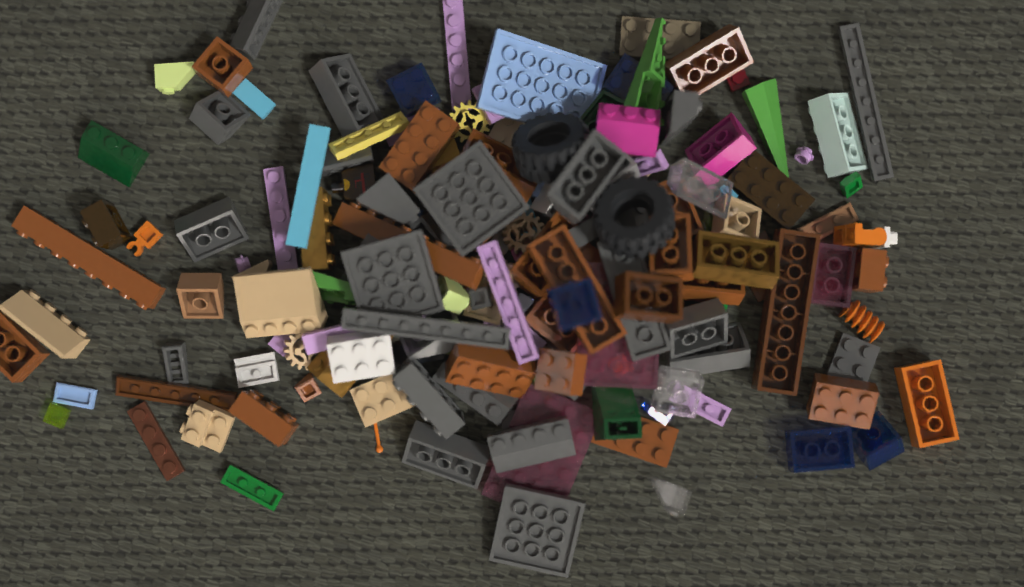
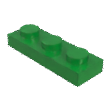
[220,464,285,511]

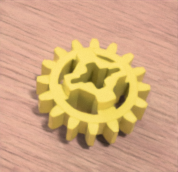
[449,100,489,142]

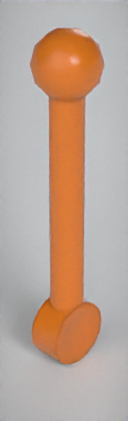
[373,423,383,453]

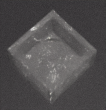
[651,365,704,418]

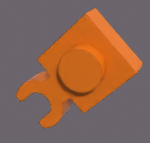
[126,220,164,257]

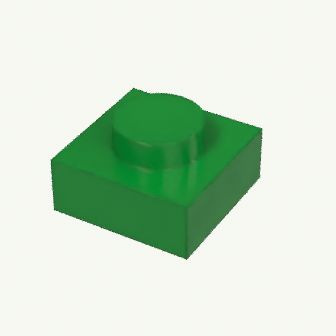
[840,171,863,198]

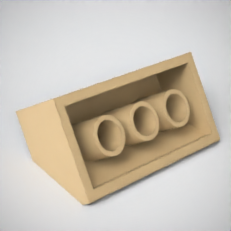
[0,290,91,359]

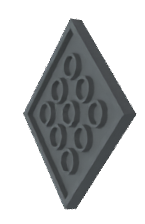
[413,141,530,257]
[341,229,445,316]
[489,483,586,578]

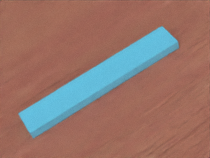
[285,124,331,249]

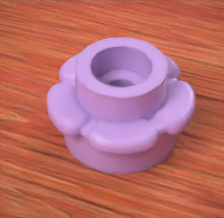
[794,146,814,165]
[235,255,251,273]

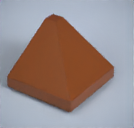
[294,372,322,403]

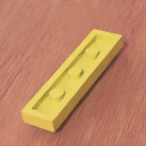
[328,111,409,160]

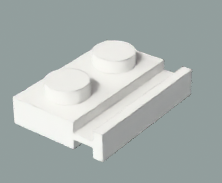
[234,352,280,388]

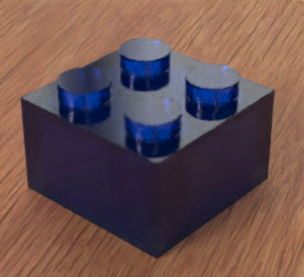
[386,62,441,118]
[546,278,603,332]

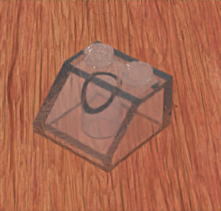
[647,475,692,517]

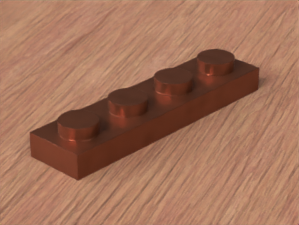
[127,401,186,481]

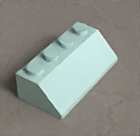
[808,93,868,178]

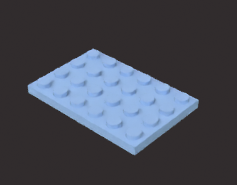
[475,28,607,123]

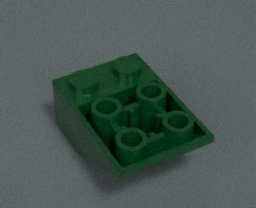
[591,378,642,441]

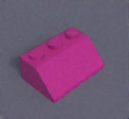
[595,103,661,158]
[685,112,757,186]

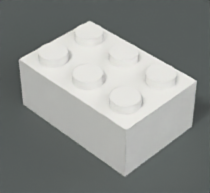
[327,331,396,383]

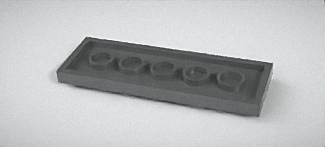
[596,241,672,361]

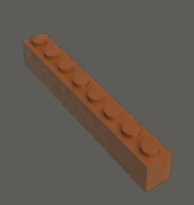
[332,202,485,291]
[11,205,166,310]

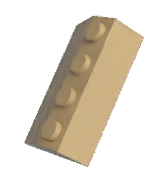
[233,267,328,338]

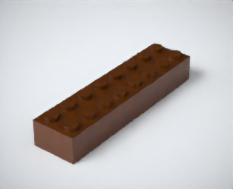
[751,228,821,396]

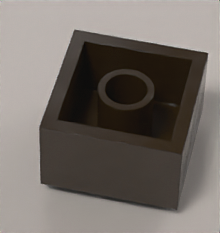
[80,199,133,250]

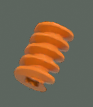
[838,300,885,343]

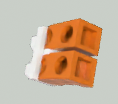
[833,223,898,249]

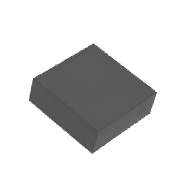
[468,286,493,310]

